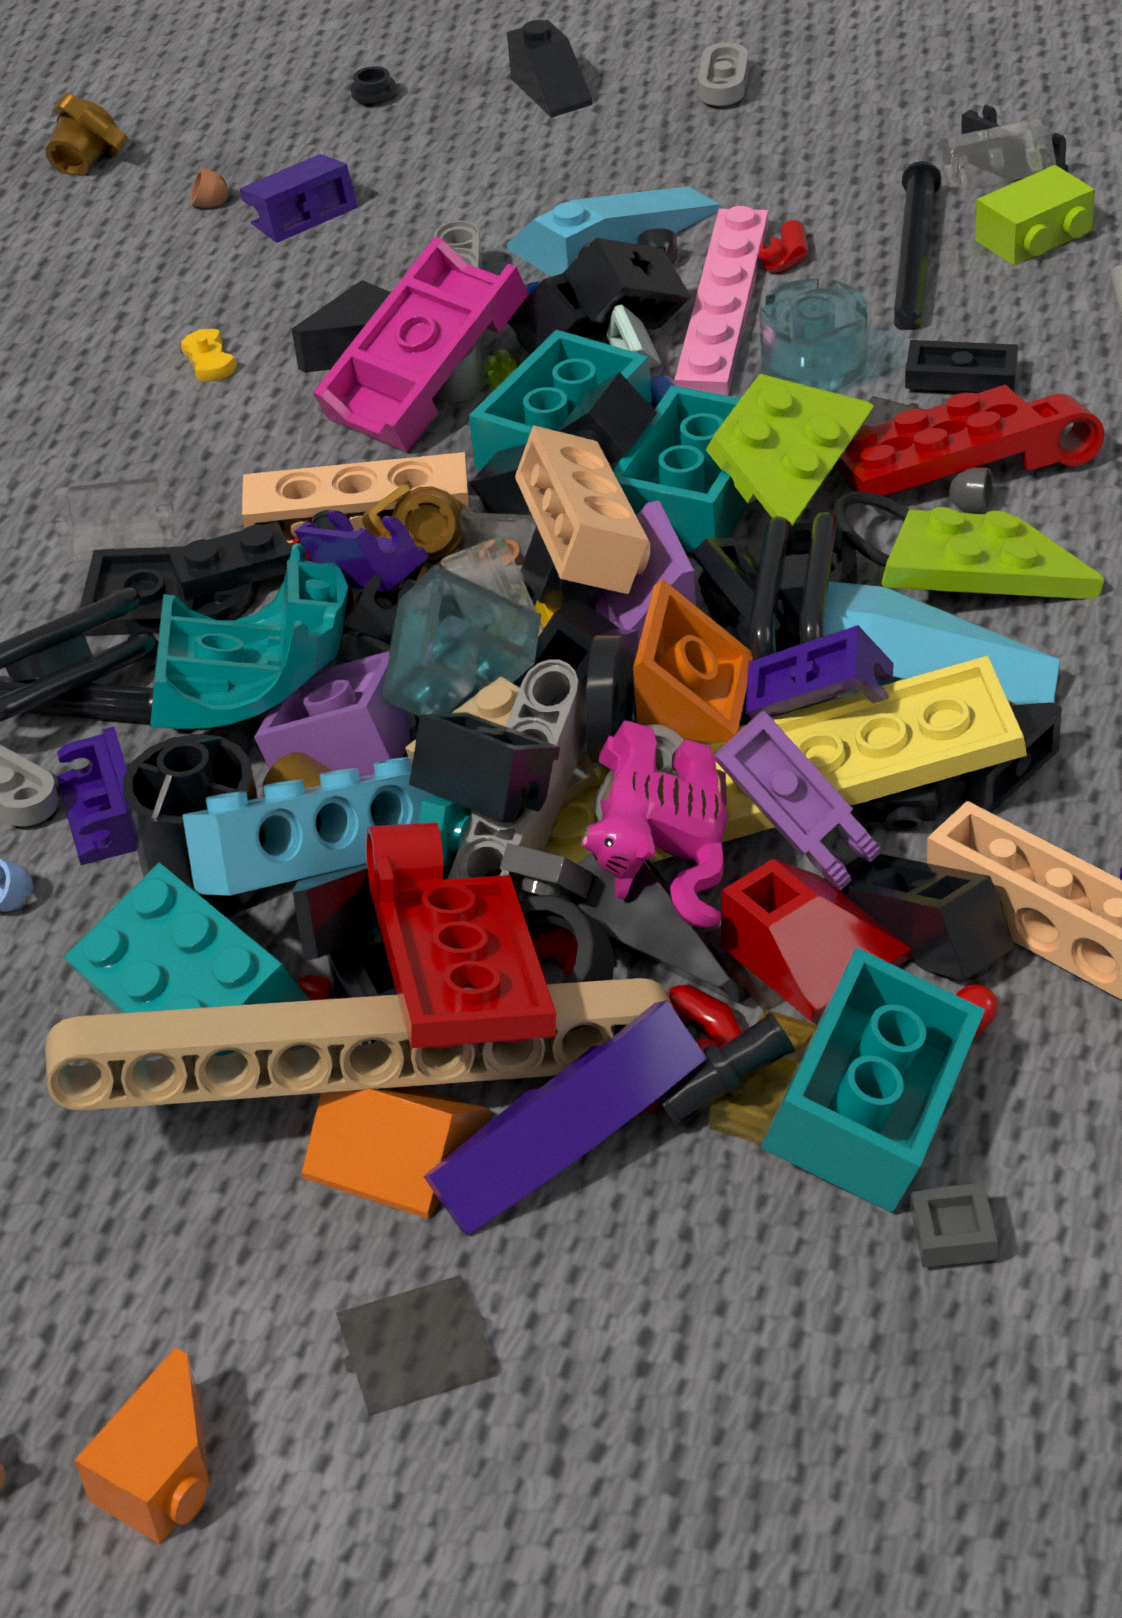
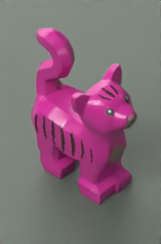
[581,720,728,929]

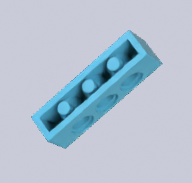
[182,757,434,896]

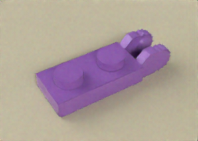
[712,711,882,891]

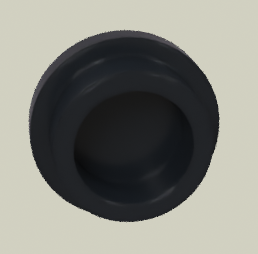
[350,66,396,104]

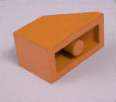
[74,1347,210,1544]

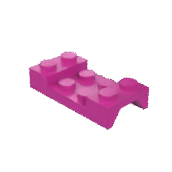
[313,237,529,453]

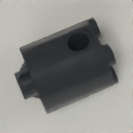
[123,734,266,918]

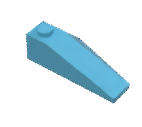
[507,186,721,276]
[824,582,1060,705]

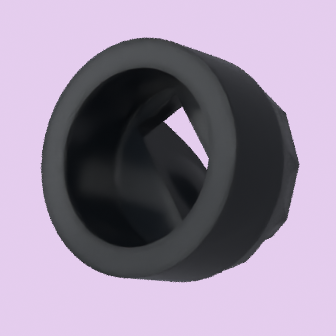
[637,228,678,264]

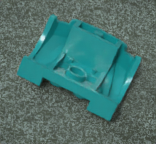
[150,543,348,729]

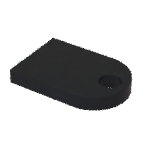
[79,546,257,636]
[585,629,639,764]

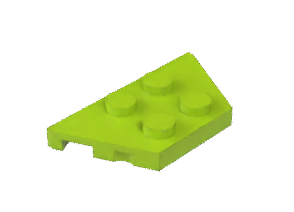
[706,374,874,527]
[881,507,1104,599]

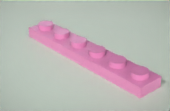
[674,206,769,396]

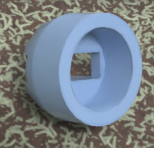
[0,859,34,912]

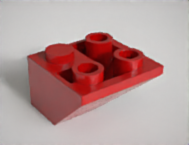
[721,859,912,1022]

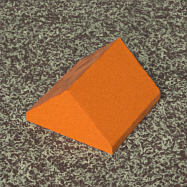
[633,579,753,743]
[301,1086,491,1219]

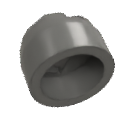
[949,468,993,514]

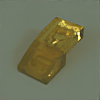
[709,1010,817,1145]

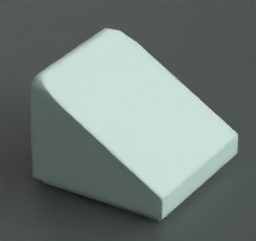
[606,304,661,368]

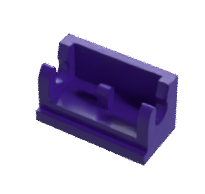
[239,154,358,243]
[294,510,429,592]
[745,625,894,719]
[56,726,137,866]

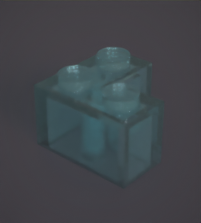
[381,564,541,717]

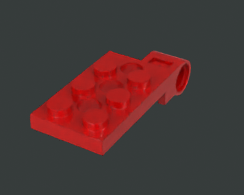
[834,385,1105,496]
[366,822,556,1049]

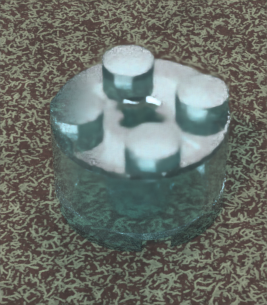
[760,279,867,391]

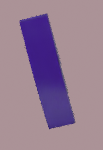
[423,1000,707,1235]

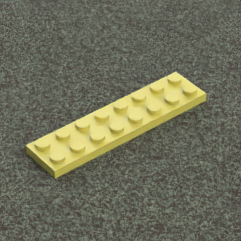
[528,655,1027,897]

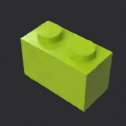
[975,165,1095,266]

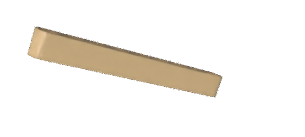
[45,978,674,1111]

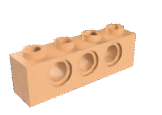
[515,425,650,594]
[242,452,473,547]
[927,801,1122,1000]

